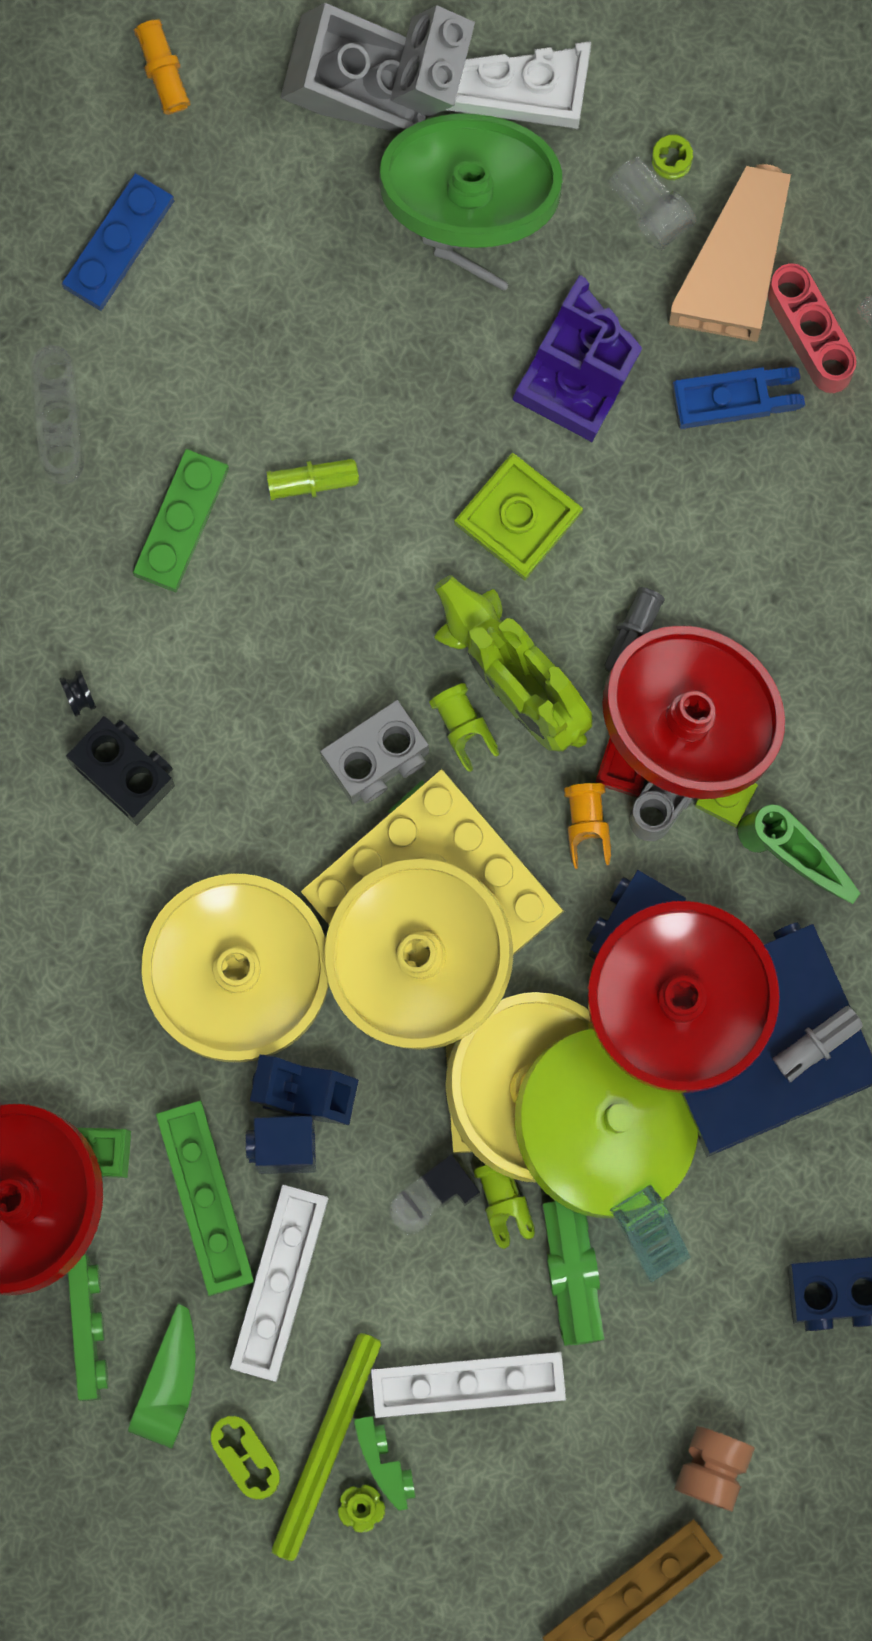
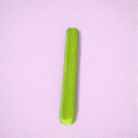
[272,1333,381,1561]

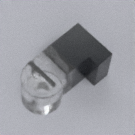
[390,1154,480,1234]

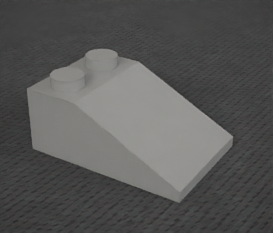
[280,3,426,133]

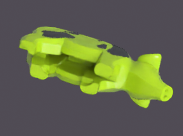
[434,575,593,752]

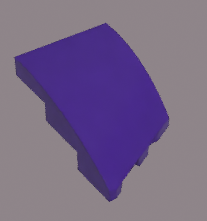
[512,275,642,442]

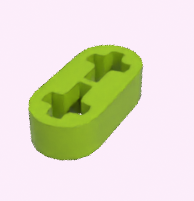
[211,1416,280,1499]

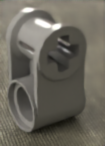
[630,781,694,841]

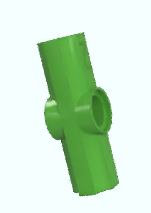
[543,1201,604,1346]

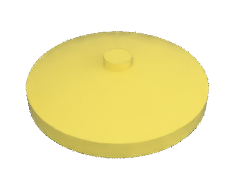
[325,859,513,1050]
[141,874,329,1062]
[446,992,593,1183]

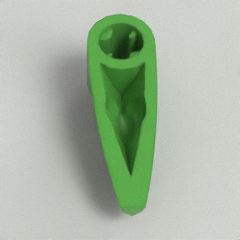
[738,804,861,904]
[127,1304,196,1449]

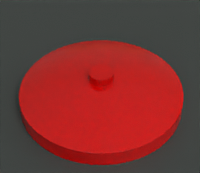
[602,626,785,799]
[588,901,779,1093]
[0,1104,103,1295]

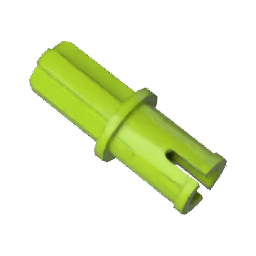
[266,459,359,501]

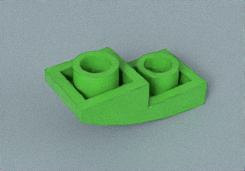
[354,1416,416,1511]

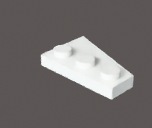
[446,42,591,129]

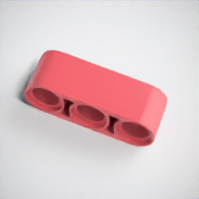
[768,263,857,393]

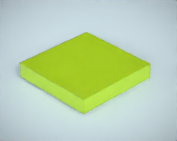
[454,452,583,580]

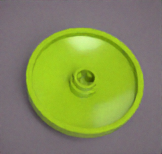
[515,1028,698,1218]

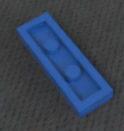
[62,173,174,311]

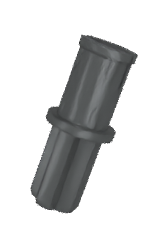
[604,587,665,672]

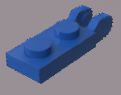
[672,367,805,429]

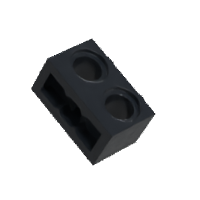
[66,716,175,826]

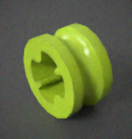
[652,135,693,180]

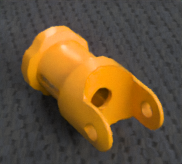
[564,783,611,869]

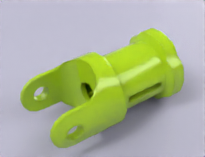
[429,683,499,772]
[473,1165,535,1249]

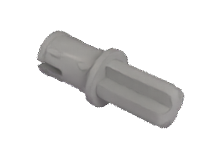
[772,1006,863,1083]

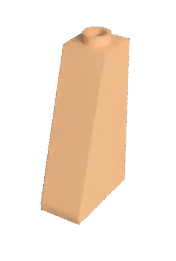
[669,164,791,342]

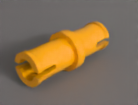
[134,19,191,115]

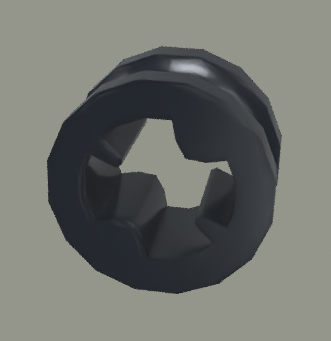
[59,670,96,717]

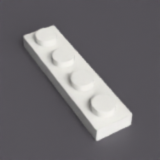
[230,1185,329,1382]
[371,1352,566,1418]

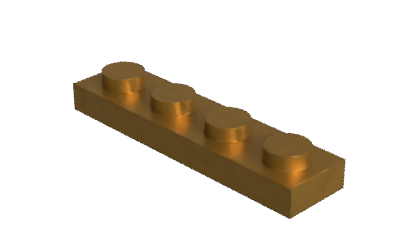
[541,1519,724,1641]

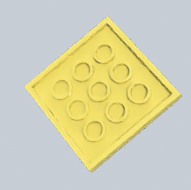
[301,769,564,956]

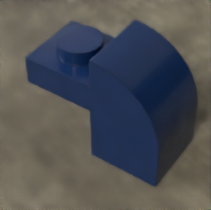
[250,1055,359,1125]

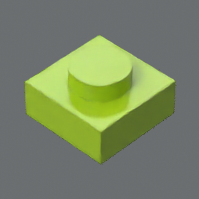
[695,783,758,828]

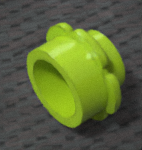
[338,1485,385,1533]

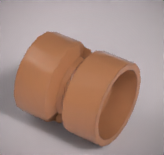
[674,1426,755,1512]

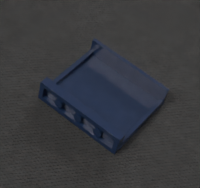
[681,922,872,1157]

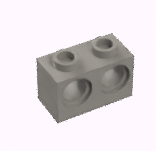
[390,5,475,117]
[320,700,429,805]

